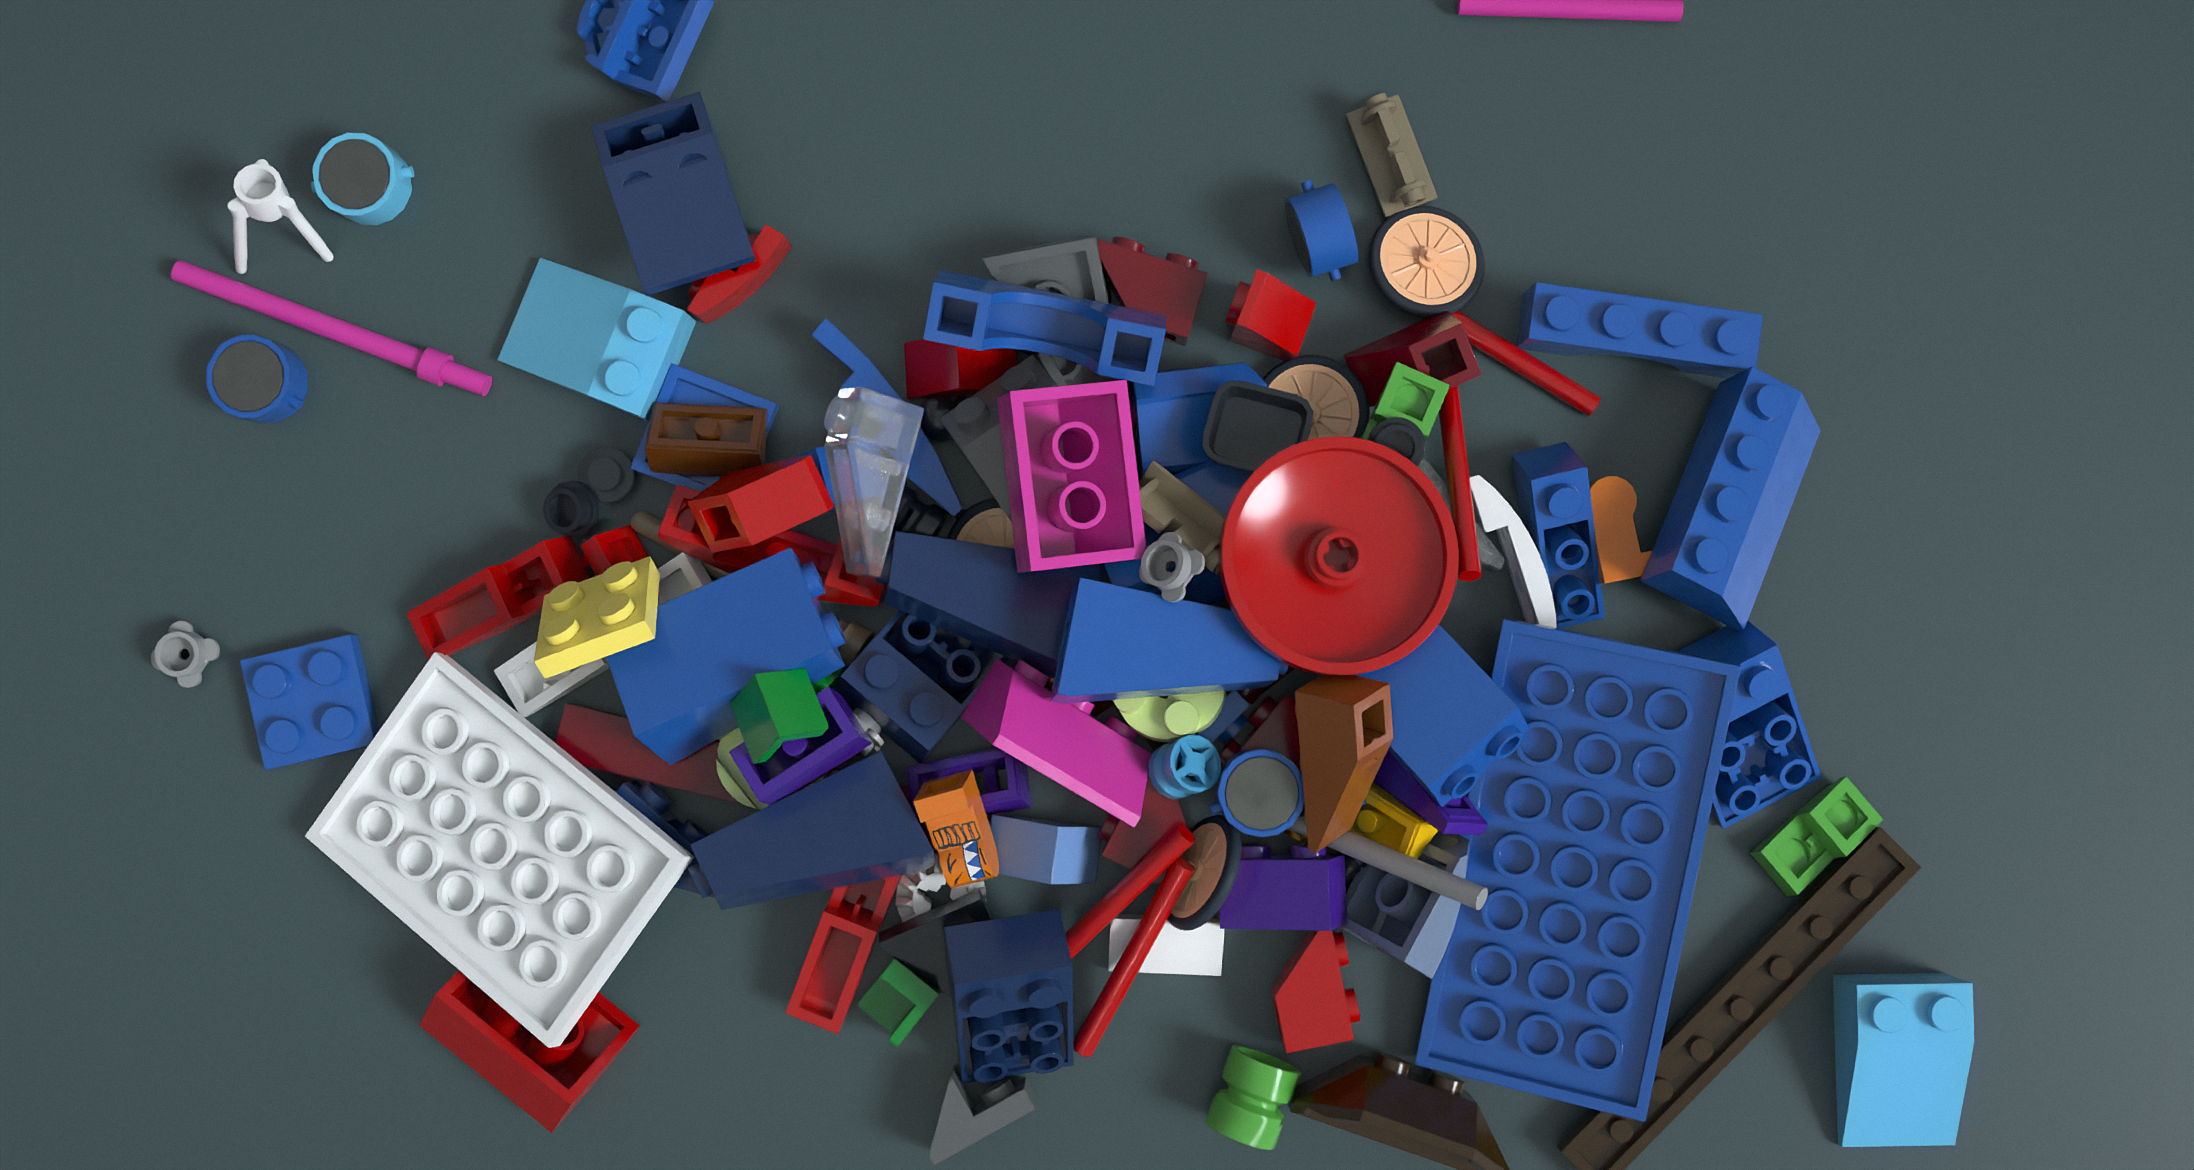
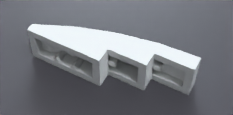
[494,552,712,718]

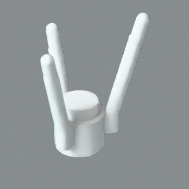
[228,159,334,274]

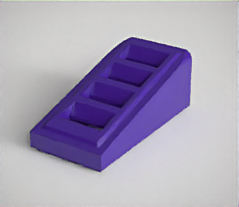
[906,748,1032,823]
[1373,751,1488,835]

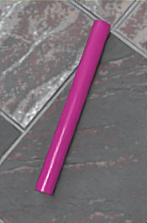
[1457,0,1684,22]

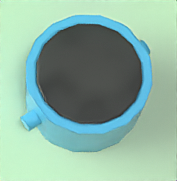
[311,133,414,225]

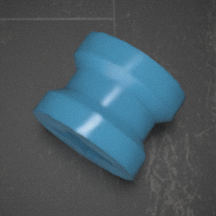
[1148,735,1221,799]

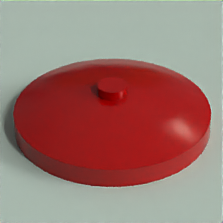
[1218,436,1459,676]

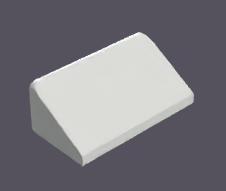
[1108,914,1224,976]

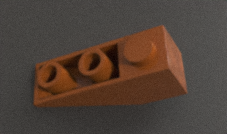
[1295,675,1393,853]

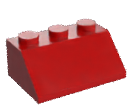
[419,971,640,1133]

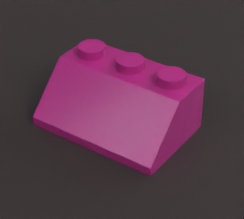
[997,380,1146,573]
[961,659,1151,828]

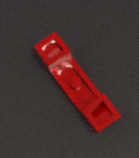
[658,485,885,606]

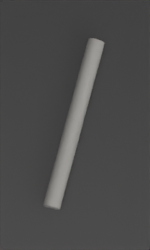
[1287,812,1488,910]

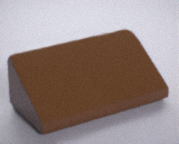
[645,403,768,476]

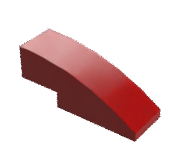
[406,536,590,661]
[785,875,902,1034]

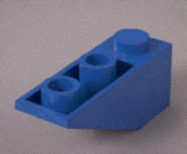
[1511,442,1605,629]

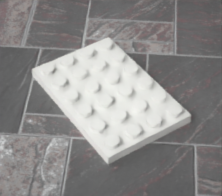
[305,652,694,1048]

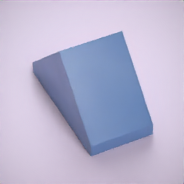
[989,813,1101,884]

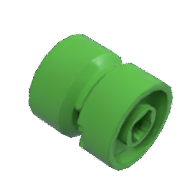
[1205,1045,1301,1150]

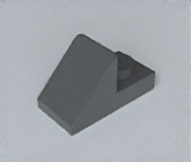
[929,1067,1037,1165]

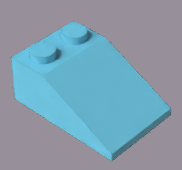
[498,258,697,421]
[1833,973,1974,1147]

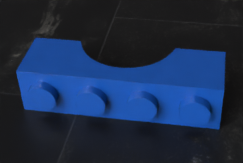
[923,270,1166,386]
[1516,282,1763,379]

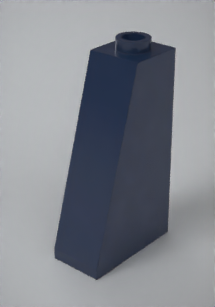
[875,531,1102,678]
[687,751,935,910]

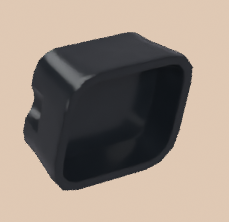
[1202,381,1313,474]

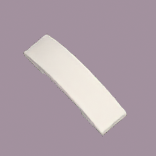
[1470,475,1557,628]

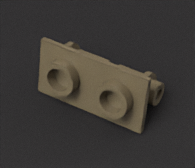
[1346,93,1438,218]
[1139,461,1225,575]

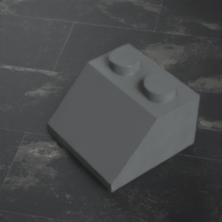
[939,355,1059,522]

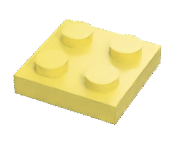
[534,556,660,679]

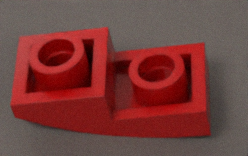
[687,224,792,324]

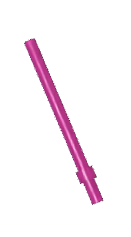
[171,260,492,397]

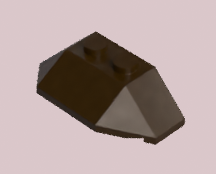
[1287,1052,1510,1170]

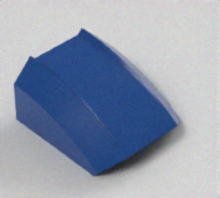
[1129,362,1267,483]

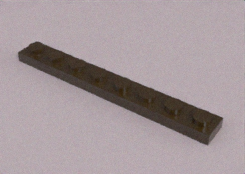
[1556,827,1921,1170]

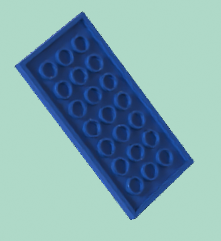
[1415,618,1741,1122]

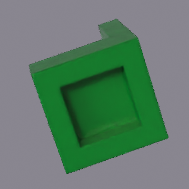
[730,668,829,764]
[859,958,941,1048]

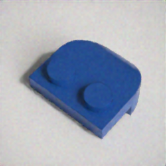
[577,0,714,102]

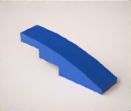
[811,318,965,519]

